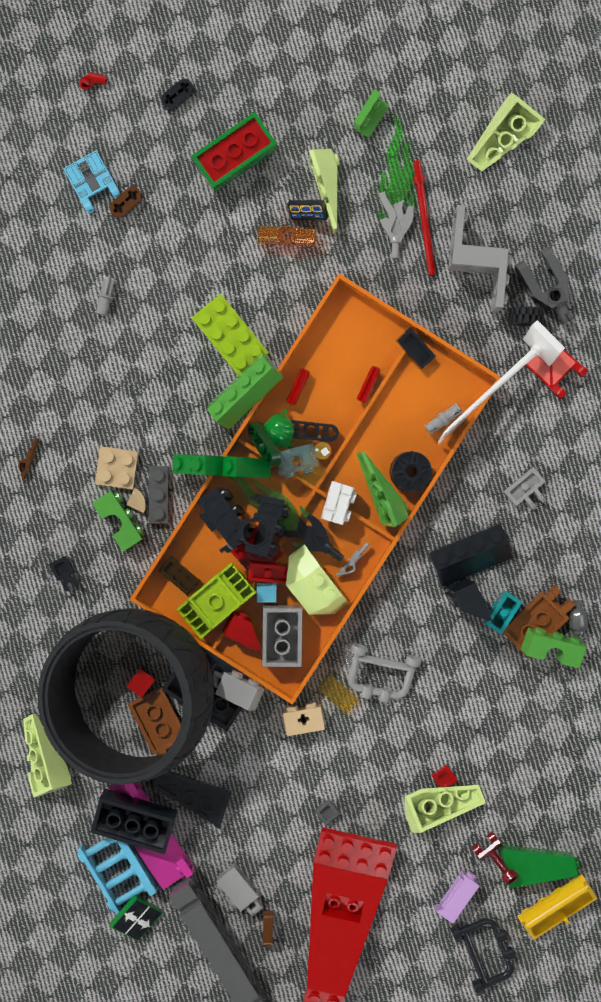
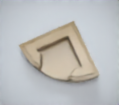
[126,488,146,513]

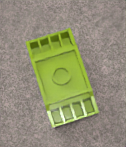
[176,562,257,639]

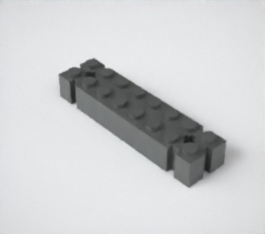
[168,875,272,1002]

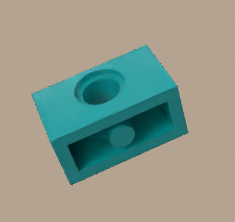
[482,590,522,635]

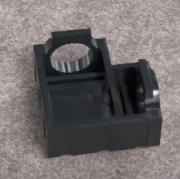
[198,487,255,553]
[235,494,291,560]

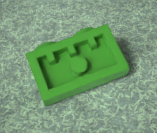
[353,89,389,138]

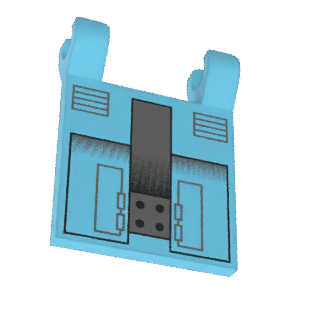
[63,150,121,214]

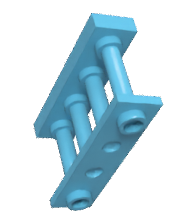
[77,838,159,915]

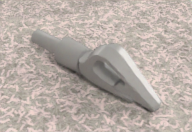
[335,542,370,576]

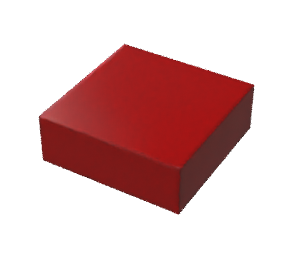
[431,764,458,787]

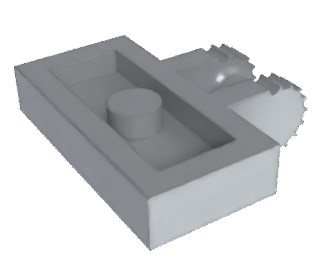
[503,467,546,511]

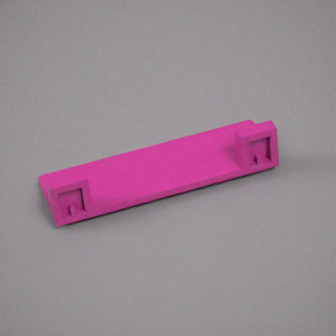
[100,783,195,889]

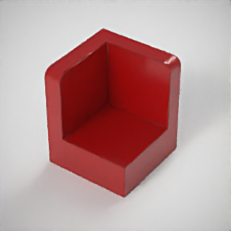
[126,666,155,698]

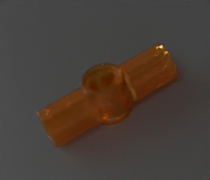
[258,226,316,247]

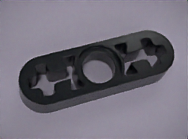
[291,420,339,442]

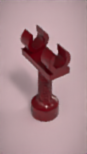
[471,831,519,885]

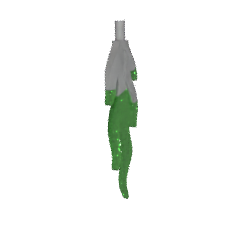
[378,115,415,259]

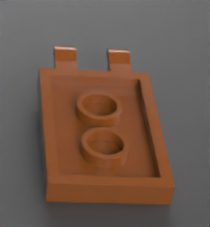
[503,585,575,659]
[128,686,181,756]

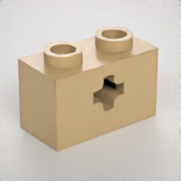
[283,702,325,736]

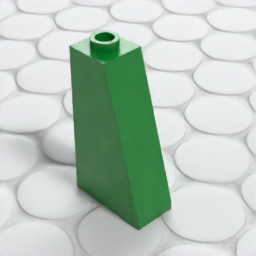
[500,845,580,888]

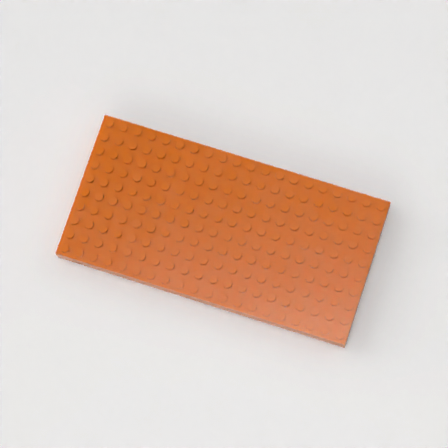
[130,273,501,705]

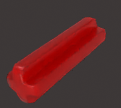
[357,366,381,403]
[286,368,310,405]

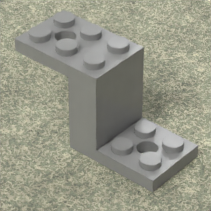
[448,205,511,313]

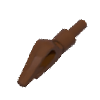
[18,438,39,482]

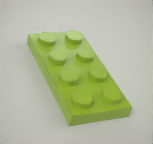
[191,294,269,375]

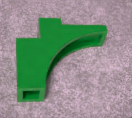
[172,454,271,478]

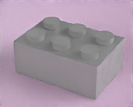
[262,605,302,667]

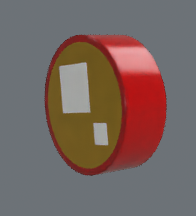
[313,441,332,460]

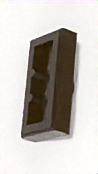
[158,556,201,596]

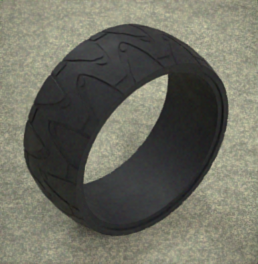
[37,608,215,784]

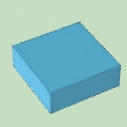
[257,583,276,602]

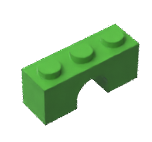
[92,491,145,552]
[521,627,587,669]

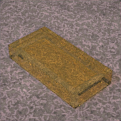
[318,674,359,714]

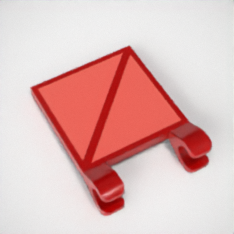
[525,349,588,399]

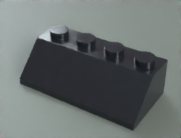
[427,523,512,587]
[445,578,492,621]
[90,788,178,854]

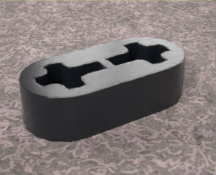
[161,79,194,111]

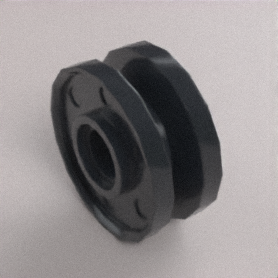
[389,451,432,492]

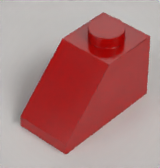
[222,610,260,651]

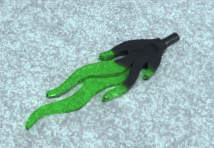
[225,476,344,562]

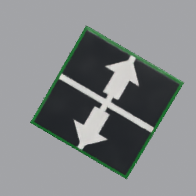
[109,895,163,941]

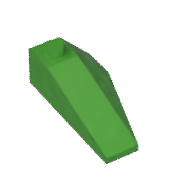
[356,452,409,527]

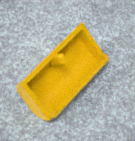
[517,874,598,940]

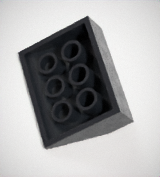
[162,645,252,731]

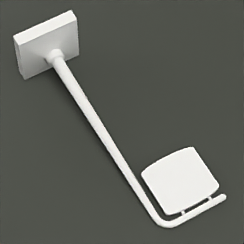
[438,320,565,444]

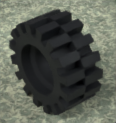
[508,306,544,327]

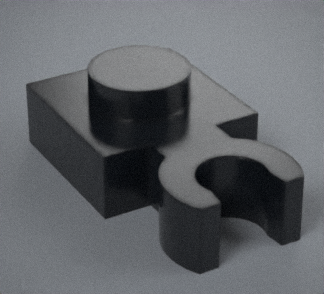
[49,555,79,592]

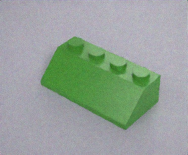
[207,352,284,430]

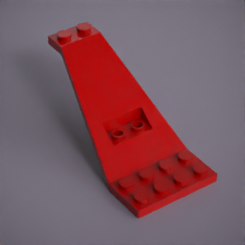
[303,827,397,1002]

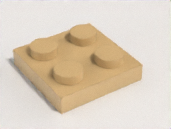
[95,446,139,490]

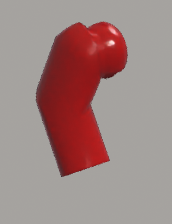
[79,72,107,90]

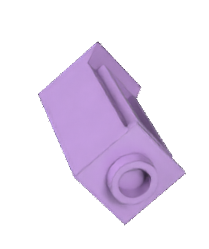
[433,870,480,923]

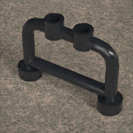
[450,918,516,996]

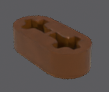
[110,187,142,219]
[262,910,274,947]

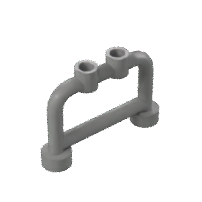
[348,643,422,703]

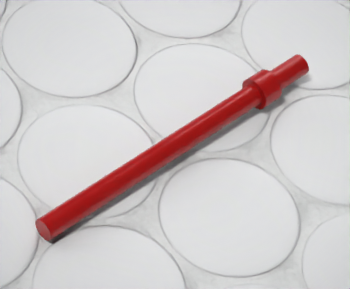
[413,160,436,276]

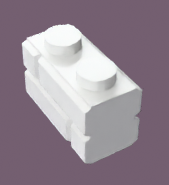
[321,481,357,525]

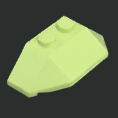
[286,544,349,614]

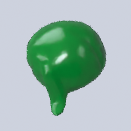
[264,409,294,451]

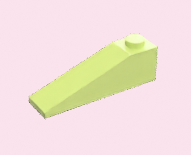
[467,92,546,171]
[309,149,340,233]
[23,714,72,797]
[404,785,486,833]

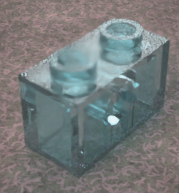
[276,443,319,478]

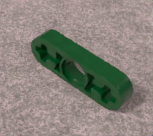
[248,422,281,467]

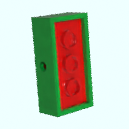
[191,112,277,193]

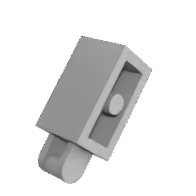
[213,670,265,711]
[216,862,264,916]

